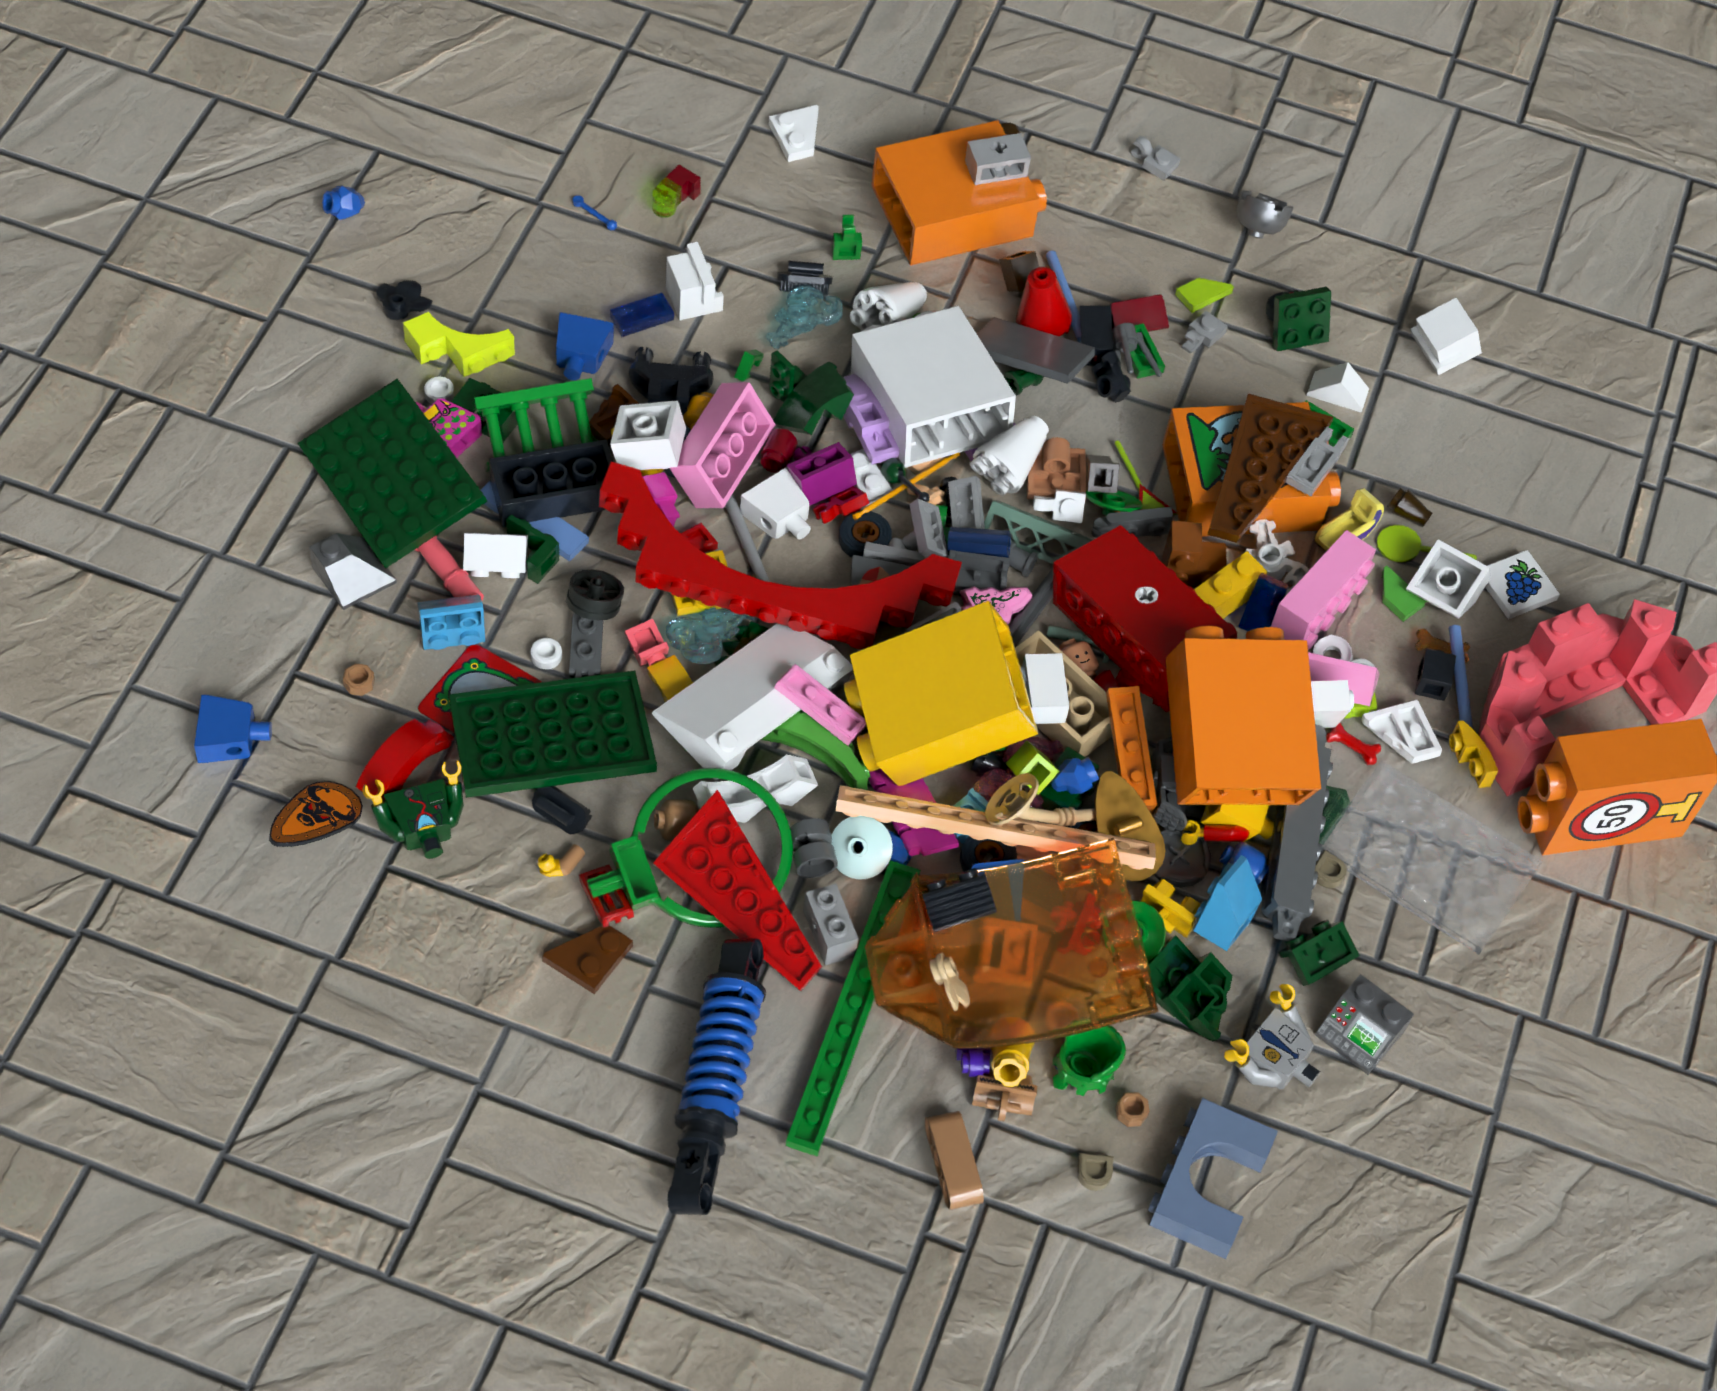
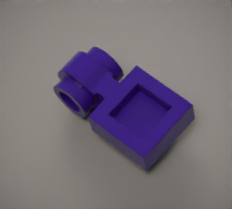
[954,1028,991,1077]

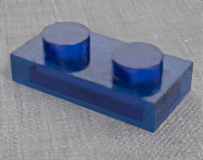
[610,293,674,337]
[1238,573,1289,631]

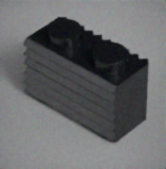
[921,868,997,932]

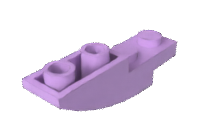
[843,374,900,465]

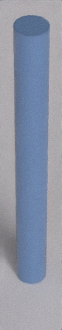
[1045,251,1081,342]
[1449,625,1473,728]

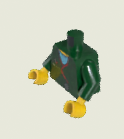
[362,760,464,859]

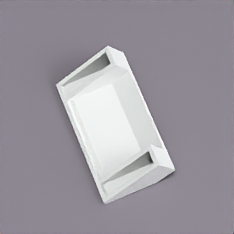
[652,624,853,782]

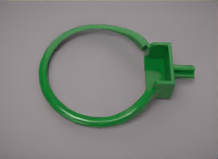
[587,768,793,928]

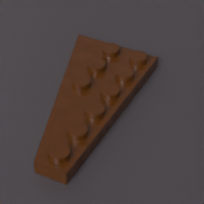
[1208,393,1333,543]

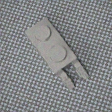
[1285,427,1349,496]

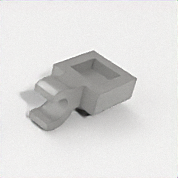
[1131,136,1181,181]
[1182,311,1228,354]

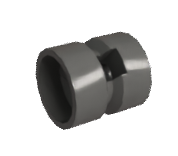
[790,818,838,878]

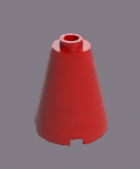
[1016,267,1072,336]

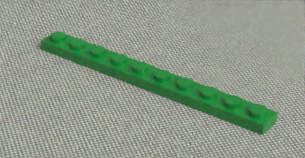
[785,860,921,1157]

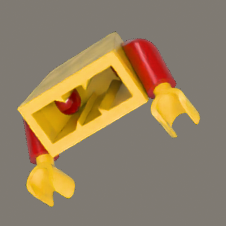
[1181,805,1274,845]

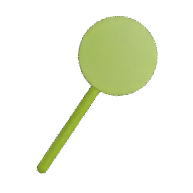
[1377,525,1477,562]

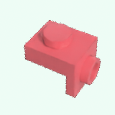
[625,619,669,666]

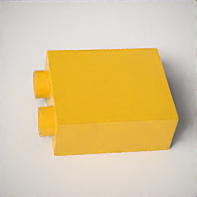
[844,601,1038,786]

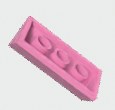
[1308,652,1380,706]

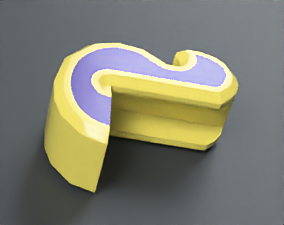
[1315,488,1384,552]

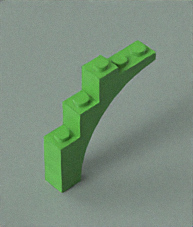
[683,709,870,790]

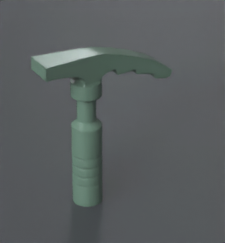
[1047,625,1109,664]

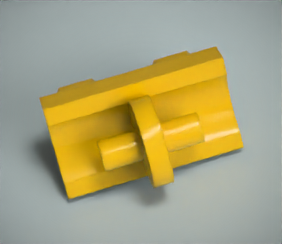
[1141,879,1200,938]

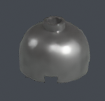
[1236,190,1293,238]

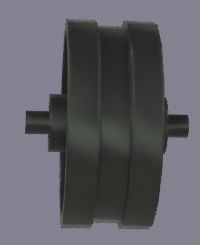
[566,569,624,621]

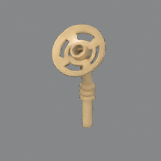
[985,773,1096,827]

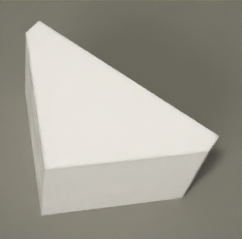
[1307,362,1369,413]

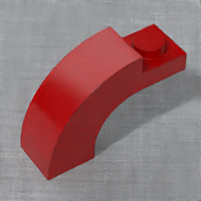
[355,718,454,800]

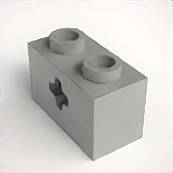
[965,133,1031,185]
[803,884,859,966]

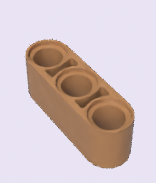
[925,1111,984,1210]

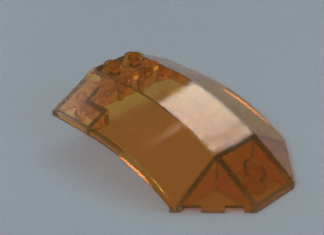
[865,837,1159,1048]

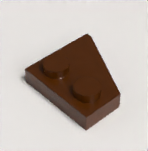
[589,384,639,446]
[542,925,633,994]

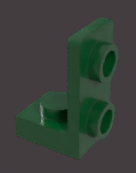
[769,350,807,403]
[506,515,559,584]

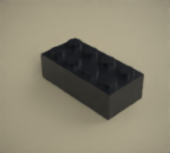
[489,439,614,528]

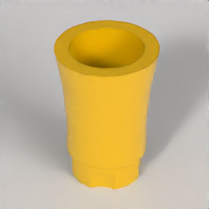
[989,1018,1035,1087]

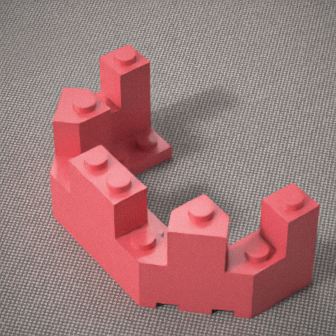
[1478,599,1717,796]

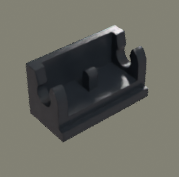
[1080,306,1113,366]

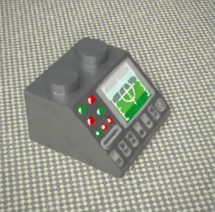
[1315,974,1414,1075]

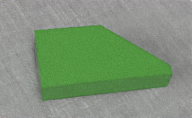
[1382,566,1426,622]

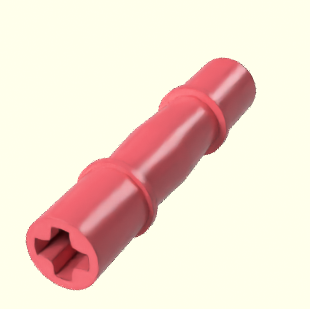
[415,535,484,601]

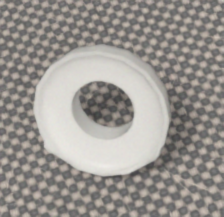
[1313,635,1353,662]

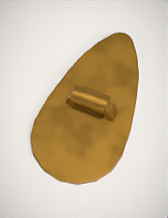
[1095,771,1166,882]

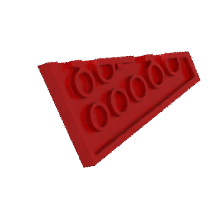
[653,789,822,991]

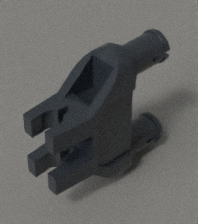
[629,347,714,416]

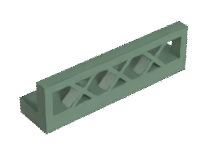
[984,500,1093,564]

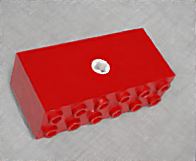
[1053,525,1237,713]

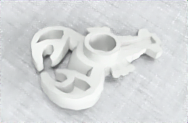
[1246,519,1309,602]

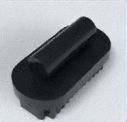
[777,261,833,295]
[532,786,592,834]

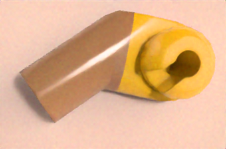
[537,844,585,877]

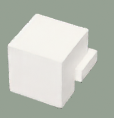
[666,242,724,320]
[1411,298,1482,375]

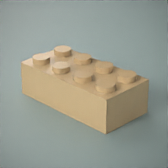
[1015,631,1112,757]

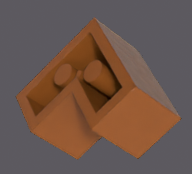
[1162,520,1227,588]

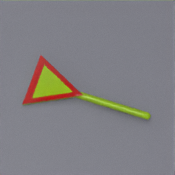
[1115,440,1177,515]

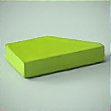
[1175,278,1234,313]

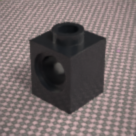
[1415,648,1456,701]

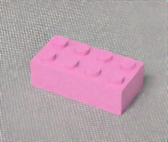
[670,382,775,508]
[1271,530,1376,650]

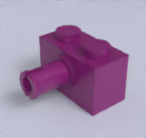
[787,442,857,506]

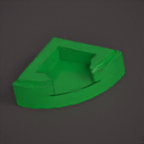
[734,349,764,382]

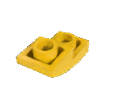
[647,655,693,702]
[1449,720,1498,788]

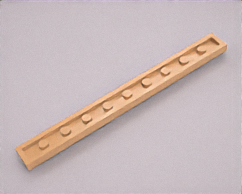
[835,785,1156,870]

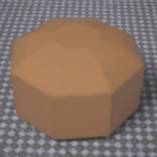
[343,663,375,696]
[1115,1092,1150,1127]

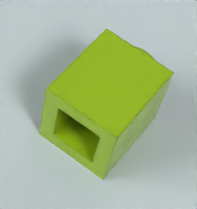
[1006,740,1060,795]

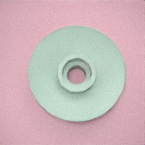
[831,815,893,879]

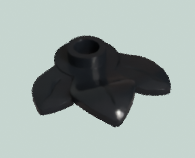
[377,280,433,320]

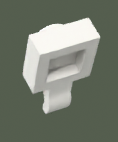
[1033,489,1086,523]

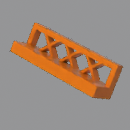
[1106,686,1157,814]

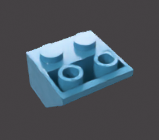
[417,594,485,650]
[1193,855,1262,951]

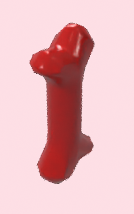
[1326,722,1381,765]

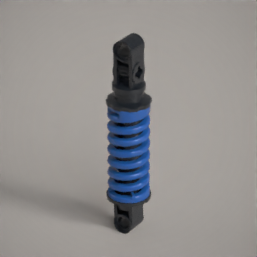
[667,938,766,1215]

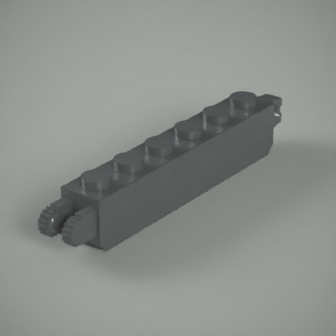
[1261,724,1333,942]

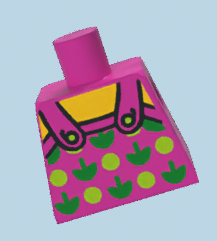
[416,398,482,458]

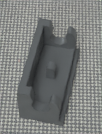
[949,550,1010,596]

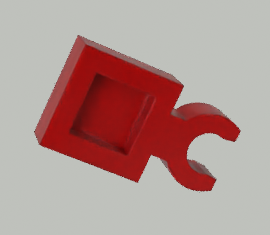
[813,486,869,524]

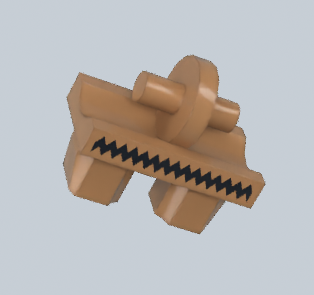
[972,1068,1038,1122]

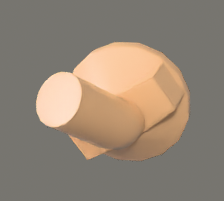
[907,484,945,506]

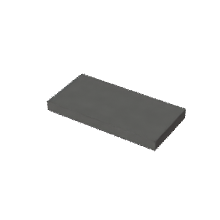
[977,317,1095,383]

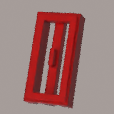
[579,864,634,928]

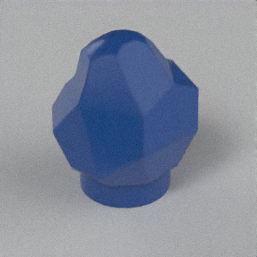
[322,186,365,220]
[1051,757,1099,794]

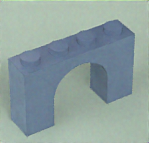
[1148,1098,1278,1259]

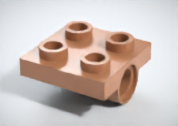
[1026,437,1087,502]

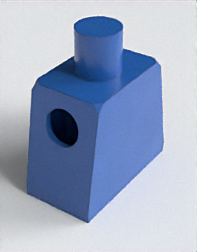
[556,312,614,381]
[194,695,272,763]

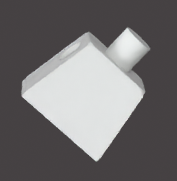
[740,468,811,540]

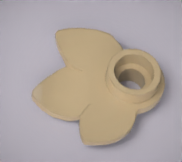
[930,952,970,1011]

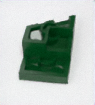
[773,361,854,435]
[1133,935,1233,1042]

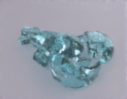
[766,285,843,349]
[666,607,756,664]

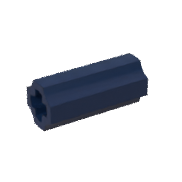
[948,527,1011,558]

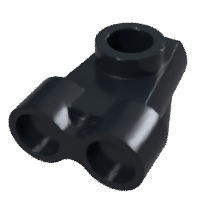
[1091,351,1131,402]

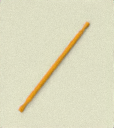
[852,453,960,520]

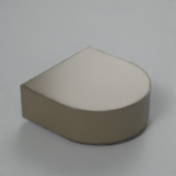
[1315,850,1347,888]
[1077,1153,1113,1191]

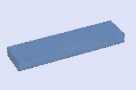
[481,481,589,562]

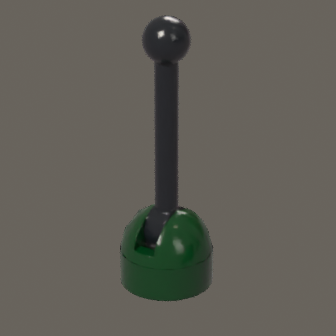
[881,458,930,502]

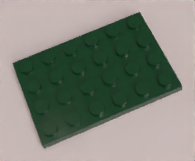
[298,378,488,569]
[448,670,657,798]

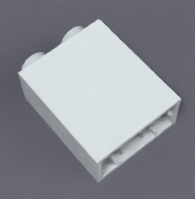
[851,306,1016,468]

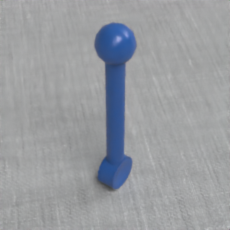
[572,195,617,231]

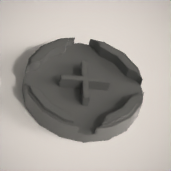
[1154,829,1211,888]

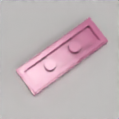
[774,664,867,746]

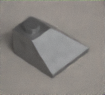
[309,533,397,610]

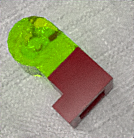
[652,164,701,218]

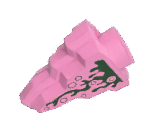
[960,586,1033,624]

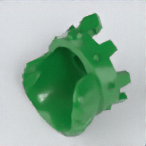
[1052,1019,1126,1096]

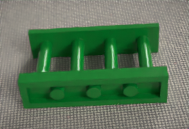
[472,378,594,472]

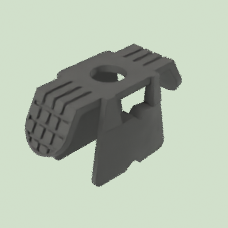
[1150,736,1205,832]

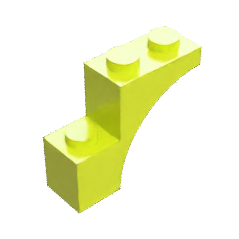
[403,312,515,377]

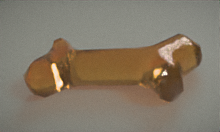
[1415,628,1470,664]

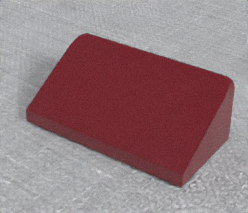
[1109,294,1169,332]

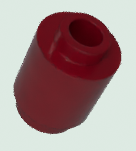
[760,429,798,473]

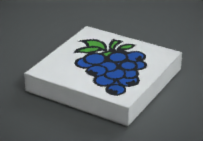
[1485,550,1560,620]

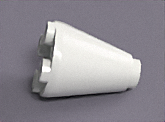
[850,282,927,331]
[970,415,1049,496]

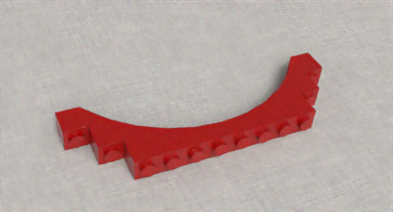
[599,461,962,649]

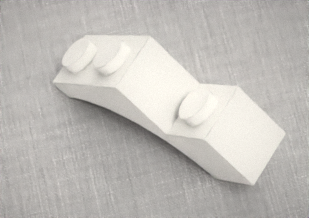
[693,754,818,823]

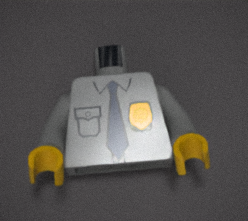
[1224,984,1321,1089]

